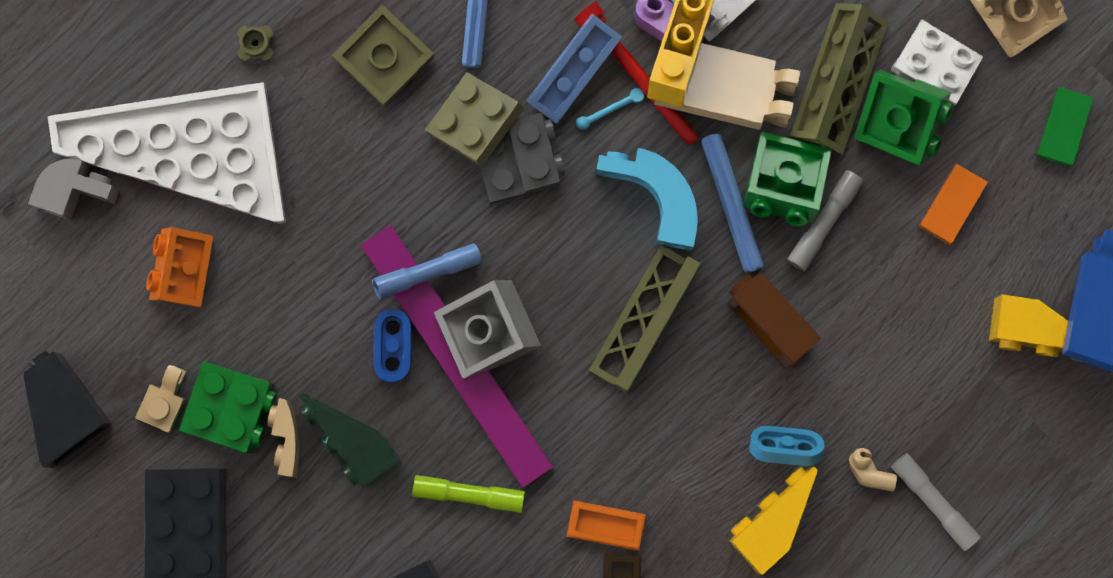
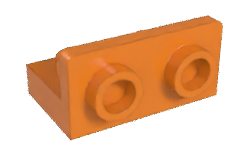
[146,227,214,307]

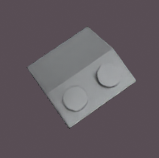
[434,280,541,379]

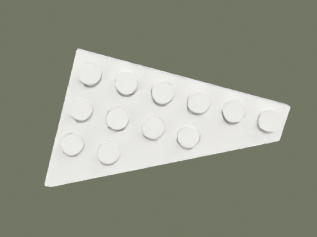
[48,82,286,224]

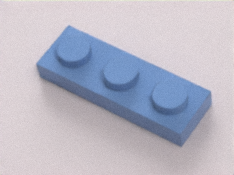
[526,14,622,124]

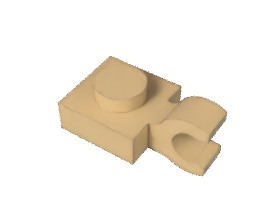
[135,365,187,433]

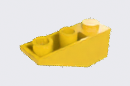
[647,0,714,108]
[989,294,1082,362]
[729,466,818,575]

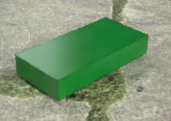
[1036,87,1093,167]

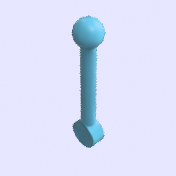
[576,88,644,130]

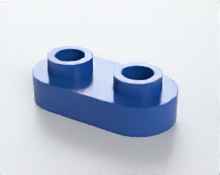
[373,309,412,383]

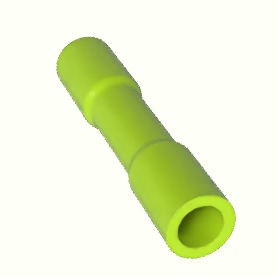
[412,475,525,513]

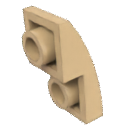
[267,398,300,478]

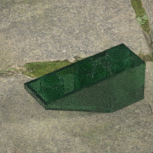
[299,393,402,488]

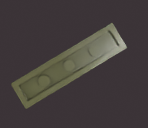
[790,3,888,155]
[589,245,701,393]

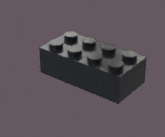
[144,468,227,578]

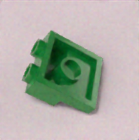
[854,69,954,166]
[743,131,832,226]
[179,361,277,454]

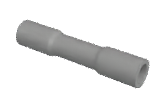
[787,170,864,272]
[890,453,981,551]

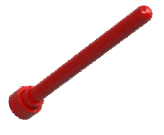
[574,1,698,145]

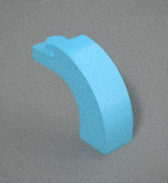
[596,148,698,252]

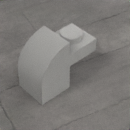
[28,159,119,220]

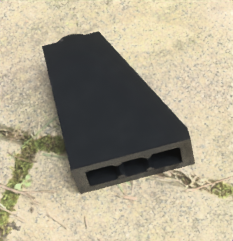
[23,351,112,468]

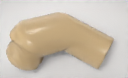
[849,448,897,492]

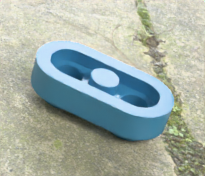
[749,426,825,466]

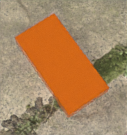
[918,164,988,245]
[566,500,646,551]

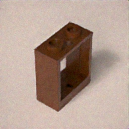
[727,272,822,368]

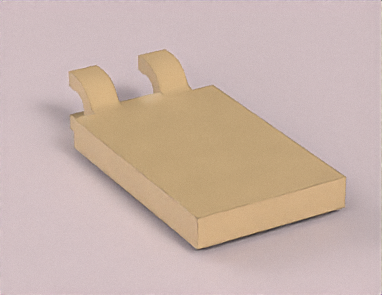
[654,43,800,130]

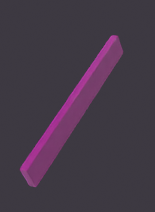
[361,225,553,487]

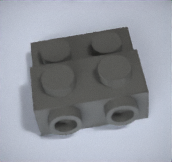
[480,112,565,205]

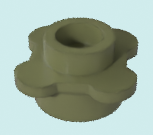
[237,25,273,61]

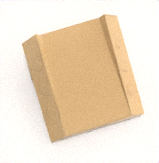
[970,0,1068,57]

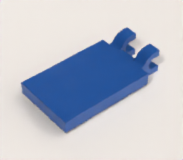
[1062,229,1113,372]

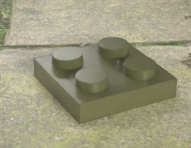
[332,5,435,108]
[425,72,524,167]

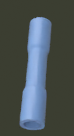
[372,243,482,299]

